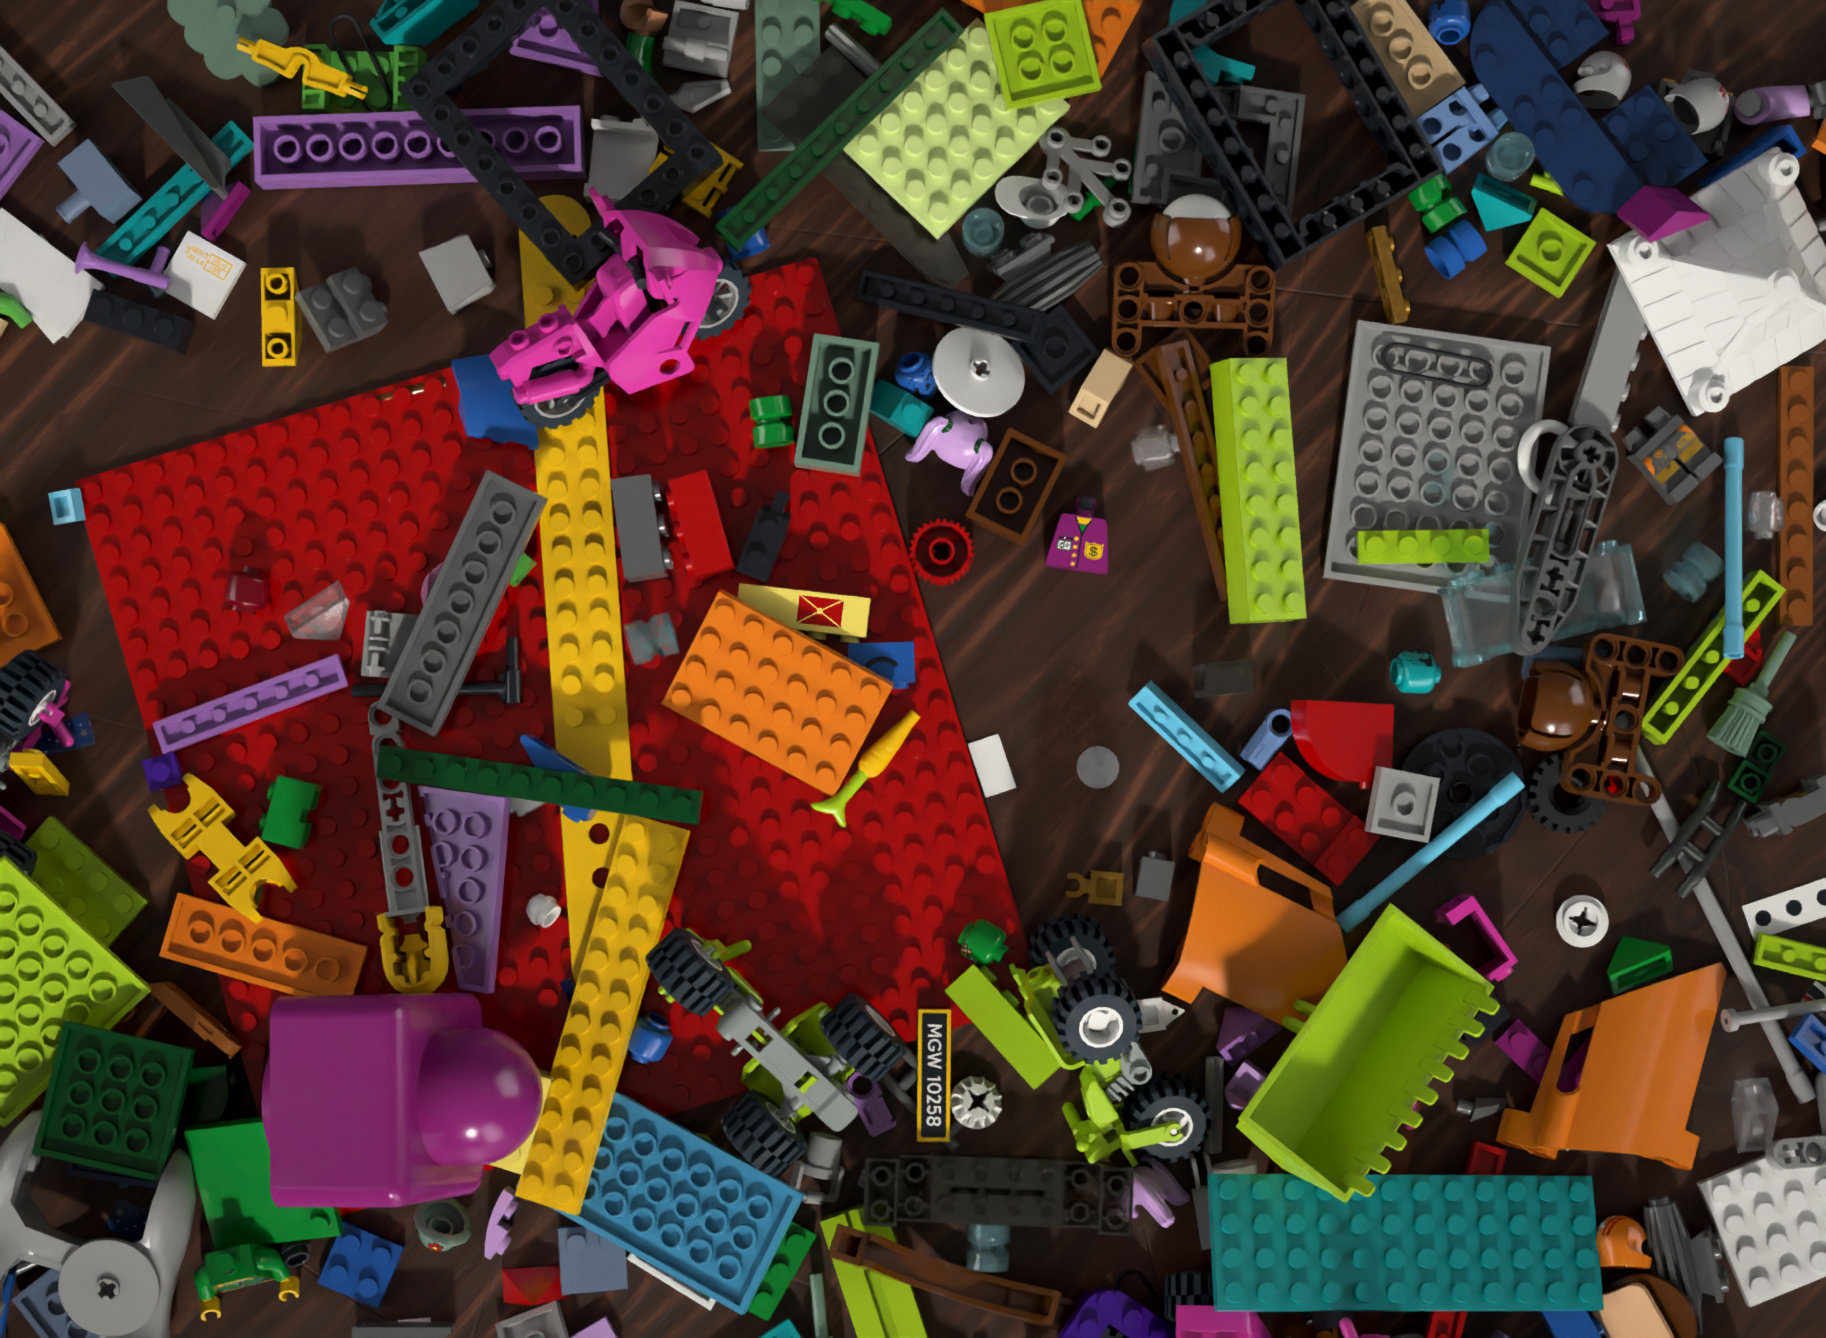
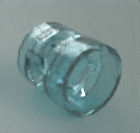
[1484,132,1535,183]
[962,208,1004,258]
[1663,541,1725,603]
[624,612,680,665]
[966,1219,1010,1272]

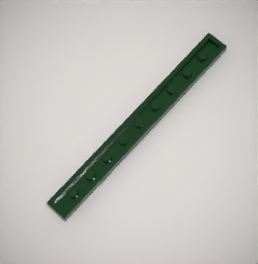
[714,7,965,252]
[376,745,704,825]

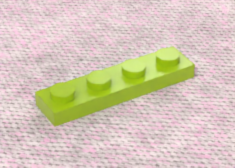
[1356,529,1490,565]

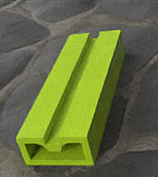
[820,1197,929,1338]

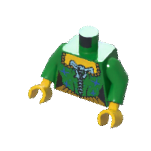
[194,1243,300,1321]

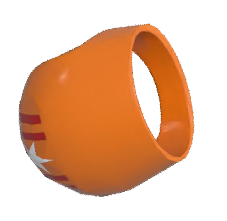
[1596,1215,1652,1270]

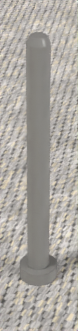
[1721,998,1826,1032]

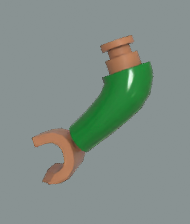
[620,0,668,107]

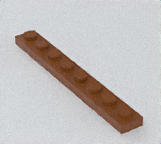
[1776,366,1814,626]

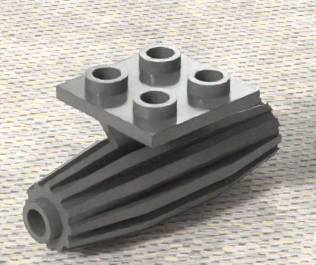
[983,231,1103,335]
[1643,1195,1729,1335]

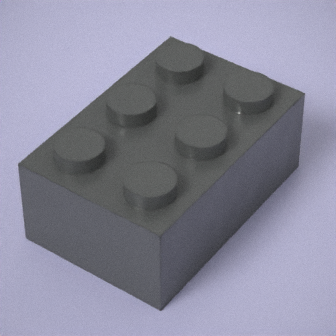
[610,474,674,583]

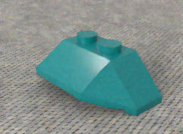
[369,0,479,45]

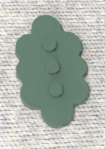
[167,0,289,87]

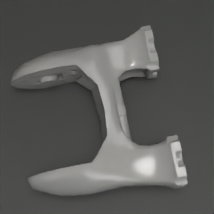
[0,1109,196,1338]

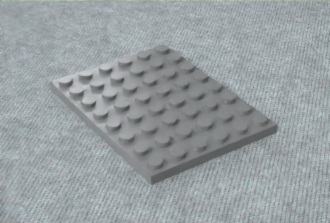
[1322,320,1551,604]

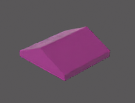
[1617,185,1710,243]

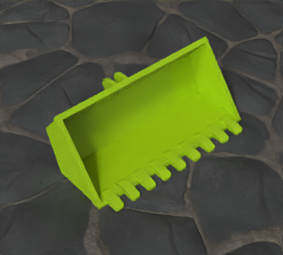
[1236,903,1500,1203]

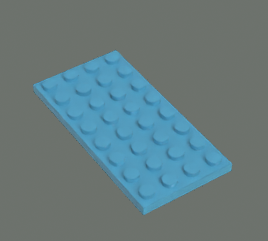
[515,1090,805,1315]

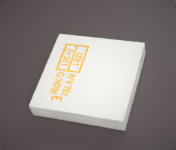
[159,231,247,320]

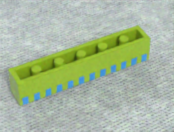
[1640,569,1786,745]

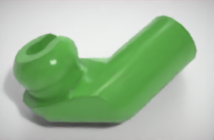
[0,292,33,329]

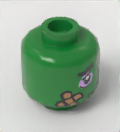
[957,919,1009,967]

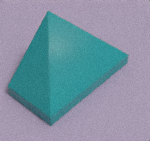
[1471,172,1537,232]

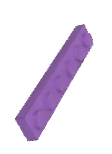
[152,654,350,754]

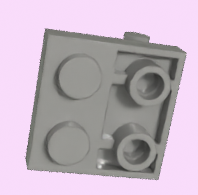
[662,0,739,78]

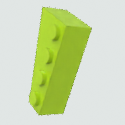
[945,964,1061,1090]

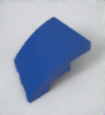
[451,354,539,450]

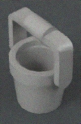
[790,1131,844,1205]

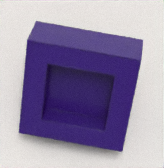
[142,752,185,792]

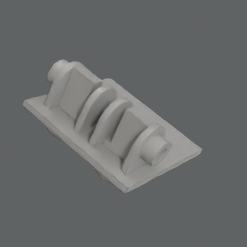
[361,611,419,678]

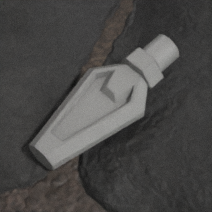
[668,79,731,113]

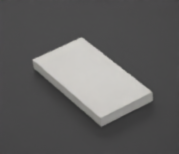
[0,208,106,338]

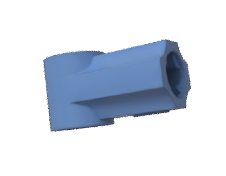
[1239,709,1293,772]

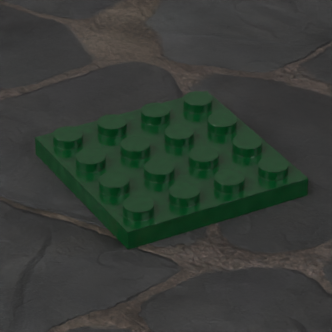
[32,1021,196,1182]

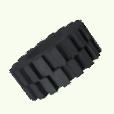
[1525,752,1612,834]

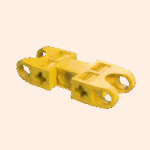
[147,772,297,924]

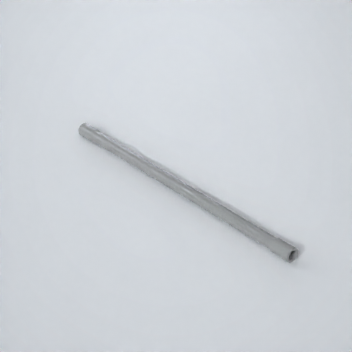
[1615,713,1817,1104]

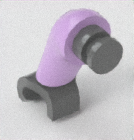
[1734,80,1826,126]

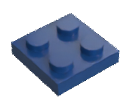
[318,1220,406,1309]

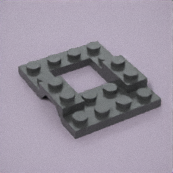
[1130,71,1306,221]

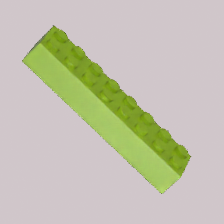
[1210,358,1307,624]

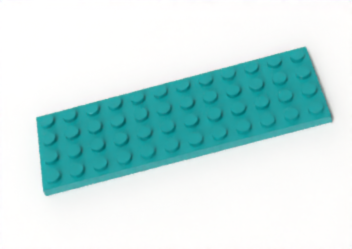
[1207,1173,1604,1312]

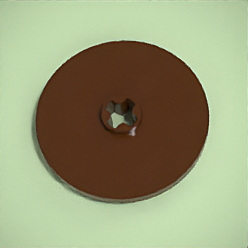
[1602,1273,1697,1338]

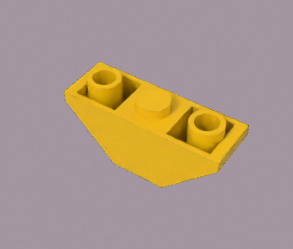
[261,267,303,367]

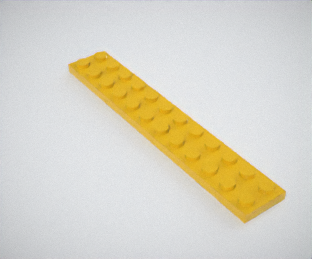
[515,814,691,1215]

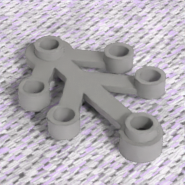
[1039,126,1132,228]

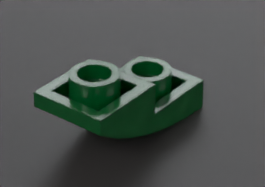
[1726,728,1789,803]

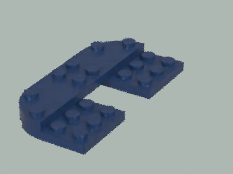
[1470,0,1708,217]

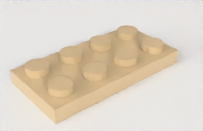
[1351,0,1466,119]

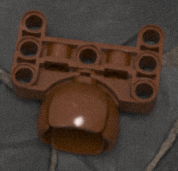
[1516,633,1685,806]

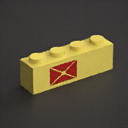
[738,583,871,644]

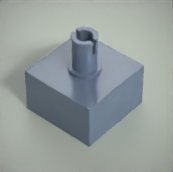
[55,139,146,226]

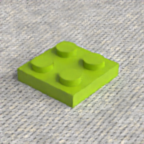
[1505,207,1597,299]

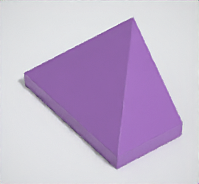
[1216,1007,1283,1068]

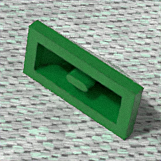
[1607,936,1674,995]

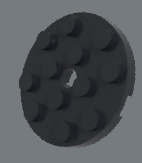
[1399,728,1528,859]

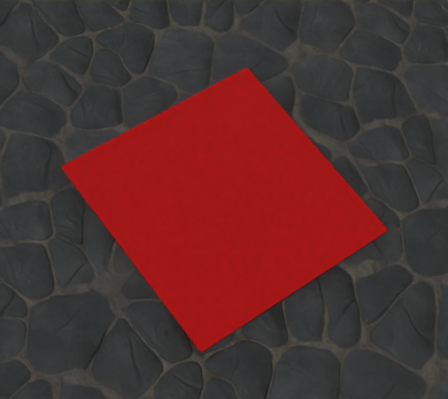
[74,258,1032,1216]

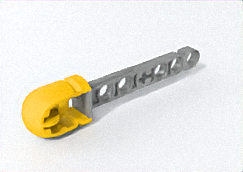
[368,701,449,994]

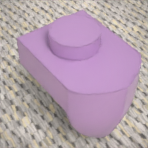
[1224,1059,1268,1111]

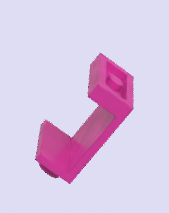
[1434,894,1518,981]

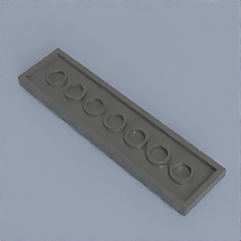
[376,470,548,737]

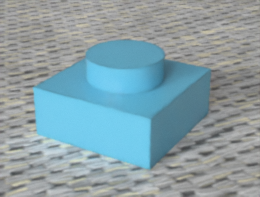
[48,488,86,525]

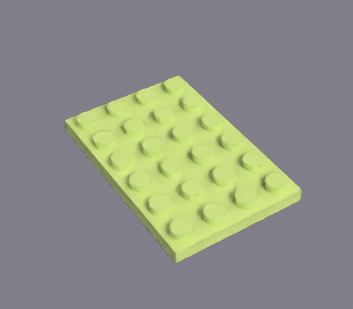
[844,18,1070,240]

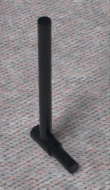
[351,637,523,704]

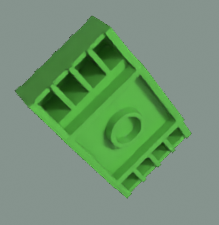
[302,44,427,115]

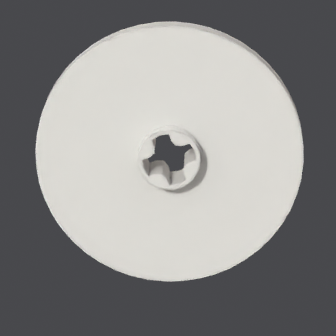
[932,327,1025,417]

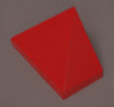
[502,1264,570,1306]

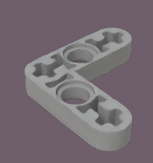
[1765,1071,1826,1170]

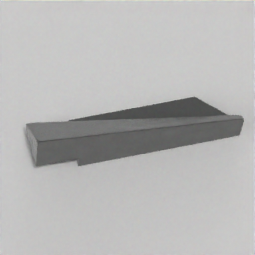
[111,75,231,200]

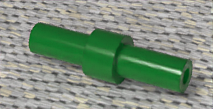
[1070,176,1119,222]

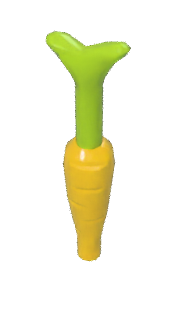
[811,709,921,827]

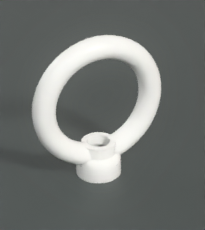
[1517,419,1578,505]

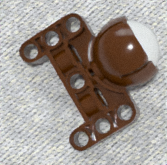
[1110,194,1276,358]

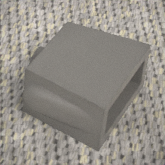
[418,234,496,315]

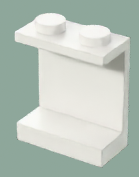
[583,115,659,205]

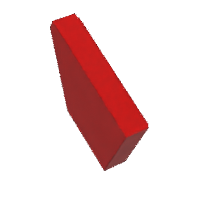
[1722,624,1764,687]

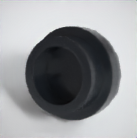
[278,1240,311,1268]

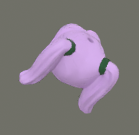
[905,409,993,496]
[1108,1156,1190,1228]

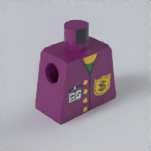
[1045,497,1108,575]

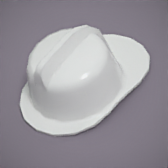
[995,176,1073,229]

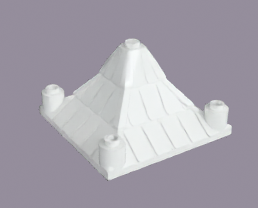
[1607,147,1826,417]

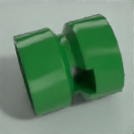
[1407,173,1467,235]
[749,395,796,448]

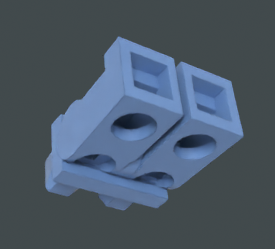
[1416,83,1508,177]

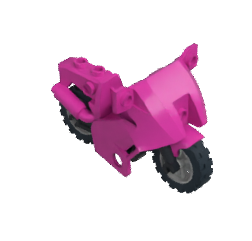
[489,187,752,429]

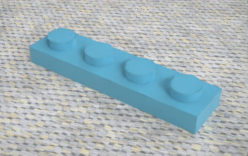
[1128,680,1246,793]

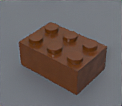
[965,427,1068,547]

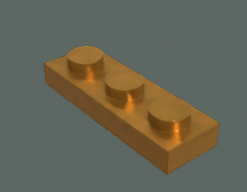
[1365,225,1410,326]

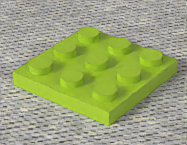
[983,0,1102,112]

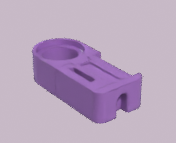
[847,1071,896,1137]

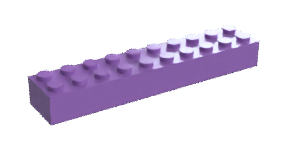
[253,105,586,190]

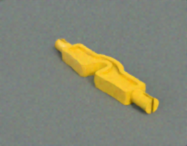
[237,37,368,100]

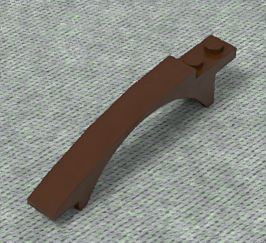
[828,1224,1079,1332]

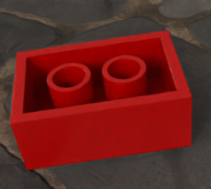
[665,470,736,581]

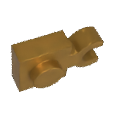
[1066,870,1124,906]

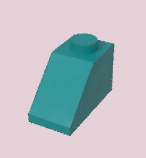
[870,379,935,441]

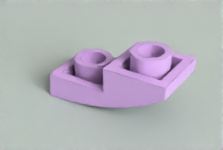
[485,1185,519,1260]

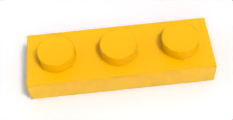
[9,749,70,796]

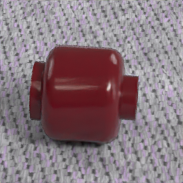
[224,566,271,615]

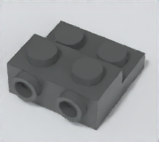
[294,267,389,353]

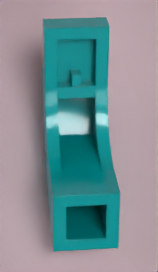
[1168,0,1256,86]

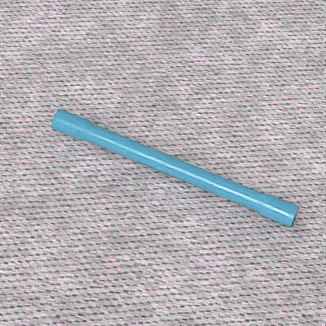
[1723,437,1744,659]
[1335,772,1525,933]

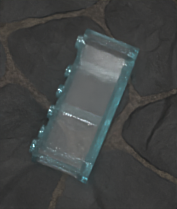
[1437,539,1647,667]

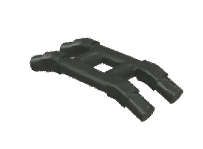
[1648,779,1748,898]

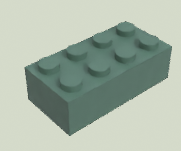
[794,333,880,477]

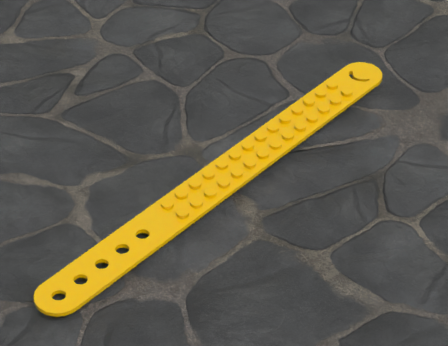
[519,195,633,984]

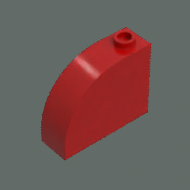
[1291,700,1394,789]

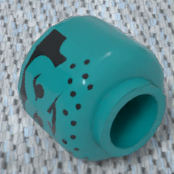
[1390,651,1441,694]

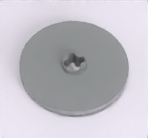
[58,1238,161,1336]

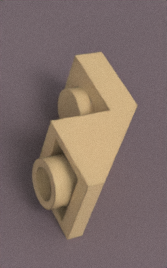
[1069,346,1134,428]

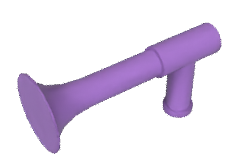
[75,241,171,290]

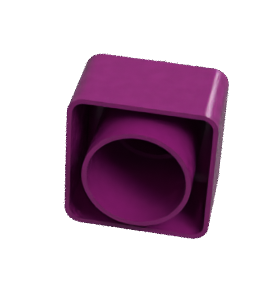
[262,993,543,1207]

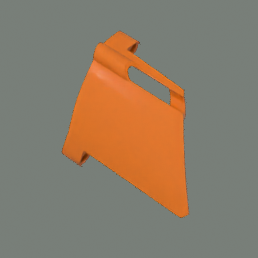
[1160,801,1348,1028]
[1495,962,1727,1170]

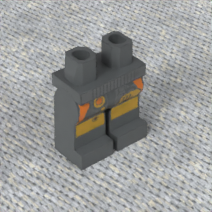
[1621,406,1724,505]
[1743,774,1826,838]

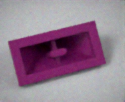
[201,181,251,243]

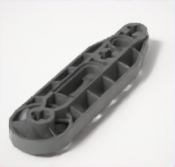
[1508,424,1619,656]

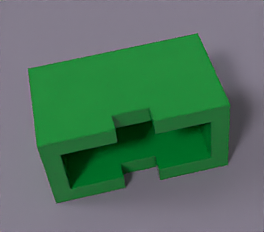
[259,775,323,849]

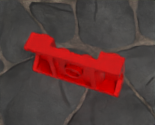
[1235,752,1381,886]

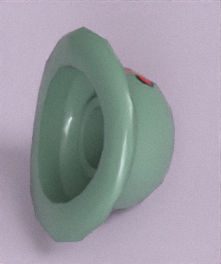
[414,1198,472,1251]

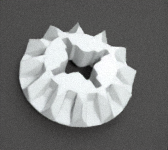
[1556,895,1609,947]
[950,1076,1002,1129]

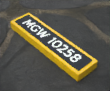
[917,1008,951,1142]

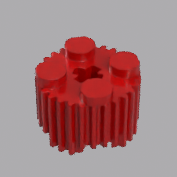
[909,519,974,586]

